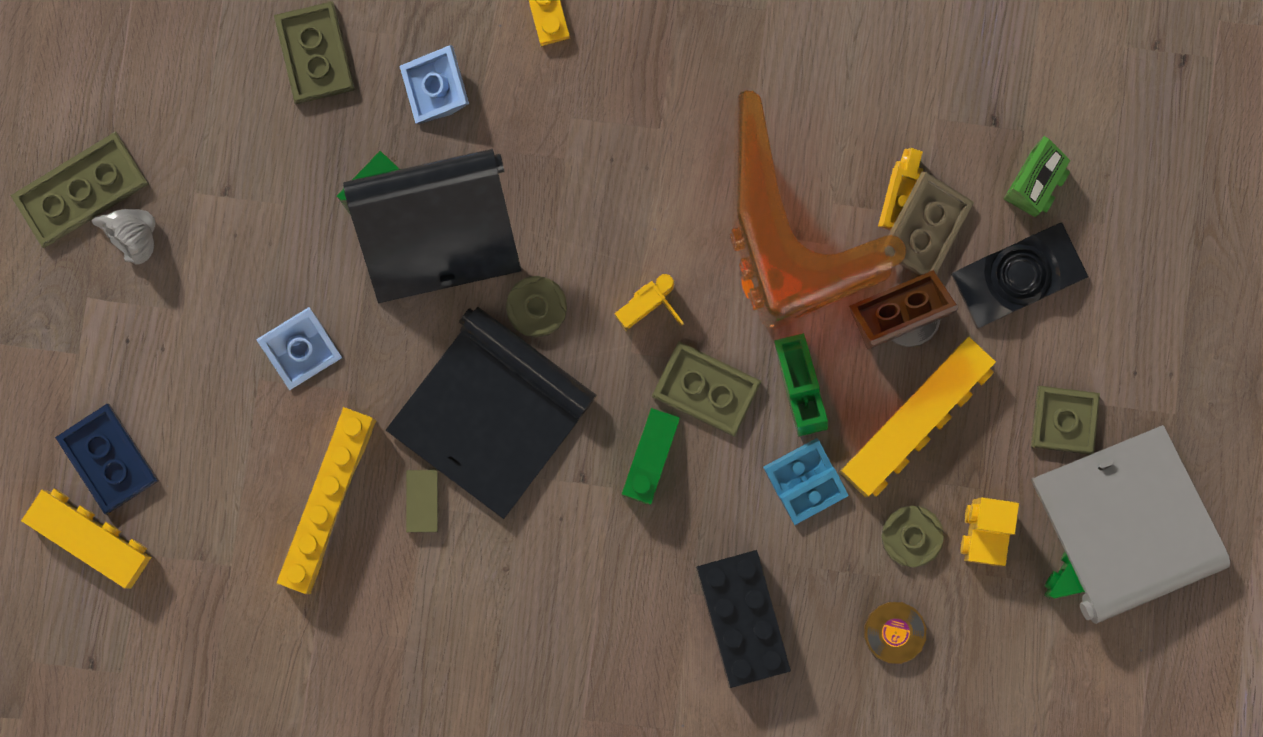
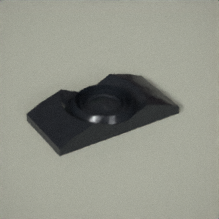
[951,222,1089,329]

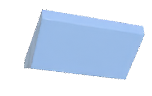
[399,45,469,124]
[256,307,342,390]

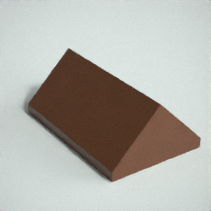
[849,270,958,350]

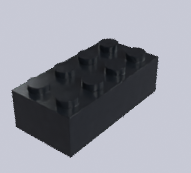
[696,550,791,688]

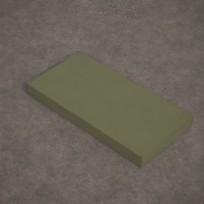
[10,131,149,248]

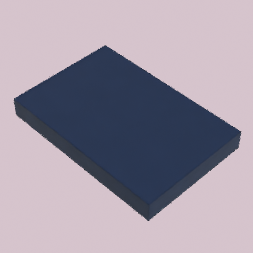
[55,403,159,515]

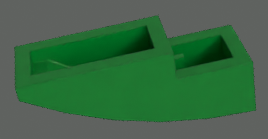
[774,333,828,437]

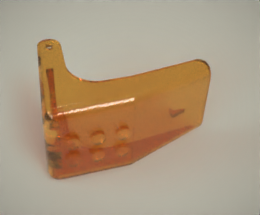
[729,90,906,329]

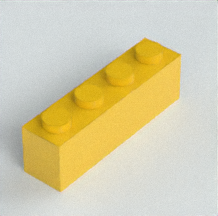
[21,488,152,589]

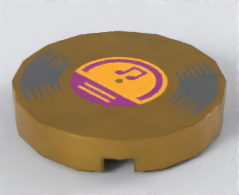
[864,602,927,664]

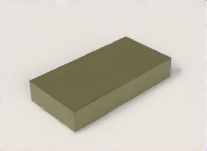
[406,470,438,533]

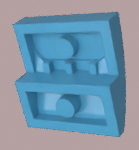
[763,438,849,525]

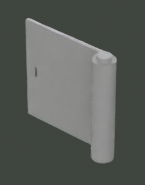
[1031,425,1230,624]

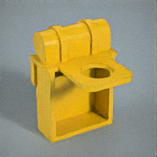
[614,274,684,331]

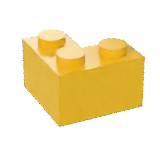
[960,497,1019,566]

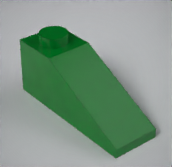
[621,408,680,506]

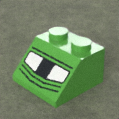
[1004,136,1071,217]

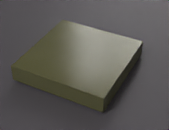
[1031,386,1100,455]

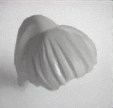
[92,209,156,265]

